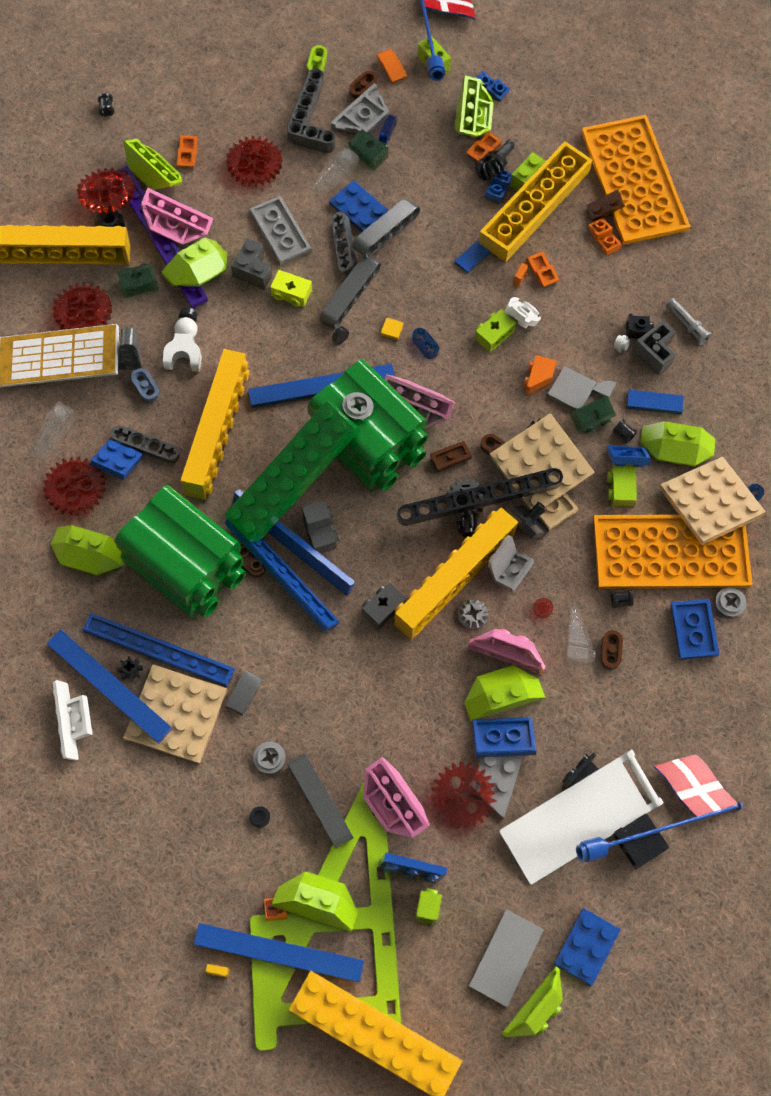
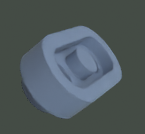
[131,368,159,402]

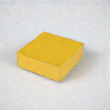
[381,318,403,341]
[206,964,230,978]

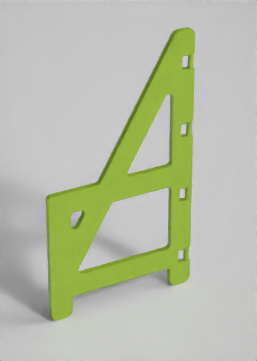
[250,783,401,1050]

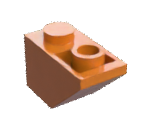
[523,355,557,395]

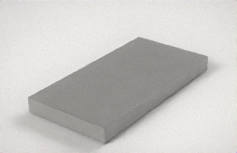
[249,195,312,265]
[468,909,544,1007]

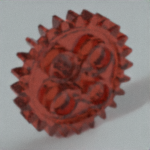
[226,135,283,187]
[77,167,135,213]
[52,282,113,330]
[43,456,106,516]
[431,761,498,829]

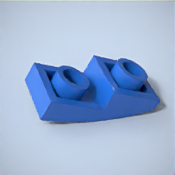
[477,71,510,101]
[484,170,512,203]

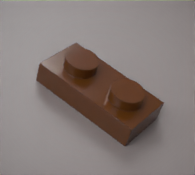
[586,189,625,222]
[430,441,472,472]

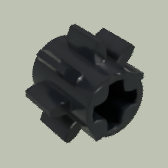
[456,514,480,537]
[117,656,143,682]

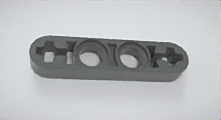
[332,212,357,275]
[111,426,180,463]

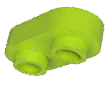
[307,45,327,73]

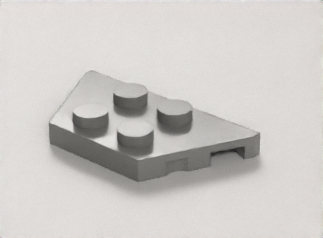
[330,83,389,136]
[471,756,523,818]

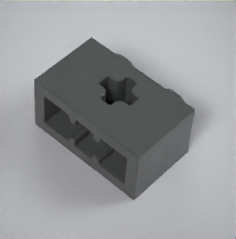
[362,583,407,630]

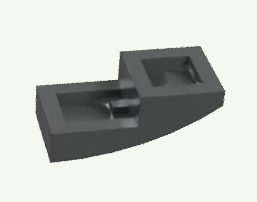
[225,671,263,716]

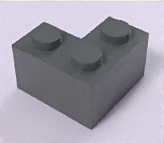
[231,238,272,290]
[633,320,676,376]
[302,500,339,553]

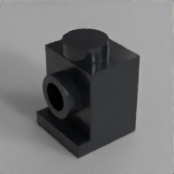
[626,313,654,338]

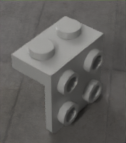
[488,535,534,592]

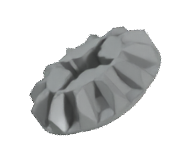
[342,392,373,421]
[715,587,747,617]
[457,599,488,629]
[253,742,286,774]

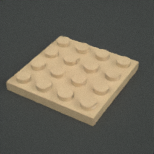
[489,413,595,511]
[659,456,766,545]
[124,665,228,764]

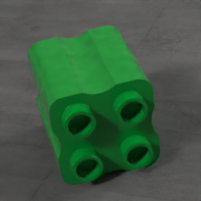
[308,359,428,492]
[115,485,246,620]

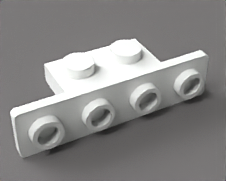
[53,680,92,761]

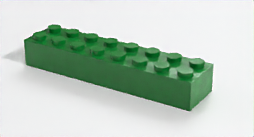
[224,401,361,542]

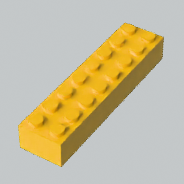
[478,142,592,262]
[0,225,131,265]
[181,349,250,500]
[394,508,518,640]
[289,971,462,1096]

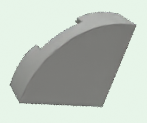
[592,381,616,400]

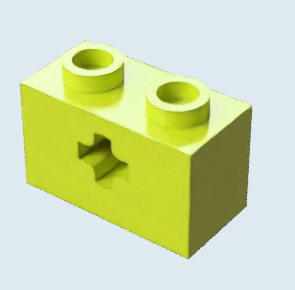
[270,270,312,307]

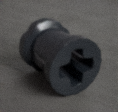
[98,93,114,117]
[613,419,638,443]
[611,589,633,608]

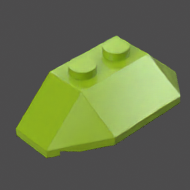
[454,75,493,138]
[123,139,183,190]
[161,238,228,286]
[640,421,716,467]
[51,525,124,576]
[464,665,545,722]
[272,871,358,932]
[500,967,563,1038]

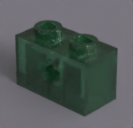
[349,129,389,170]
[117,263,159,298]
[569,396,616,433]

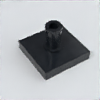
[506,501,549,539]

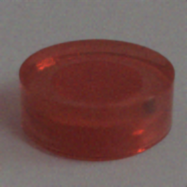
[533,598,553,618]

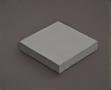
[547,366,597,413]

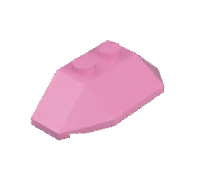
[141,188,213,245]
[384,374,455,429]
[468,629,545,675]
[363,757,430,838]

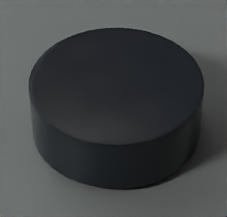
[179,307,198,322]
[332,326,349,345]
[250,806,270,828]

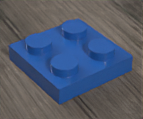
[90,439,143,480]
[607,445,651,467]

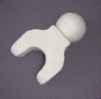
[163,317,202,372]

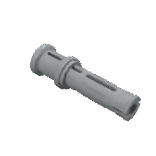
[666,298,712,345]

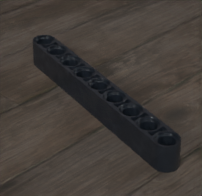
[397,468,563,526]

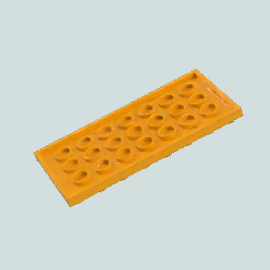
[581,115,690,245]
[593,515,753,589]

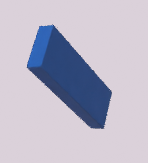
[454,239,491,273]
[627,389,683,415]

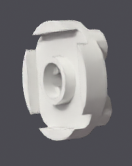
[505,298,541,328]

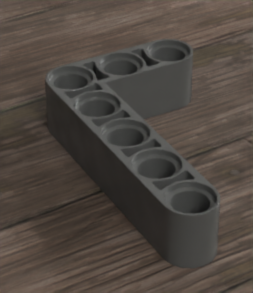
[287,68,335,153]
[118,328,142,370]

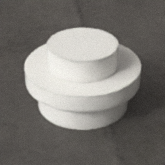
[614,335,630,353]

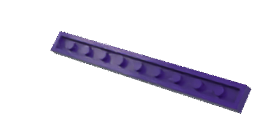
[112,166,208,309]

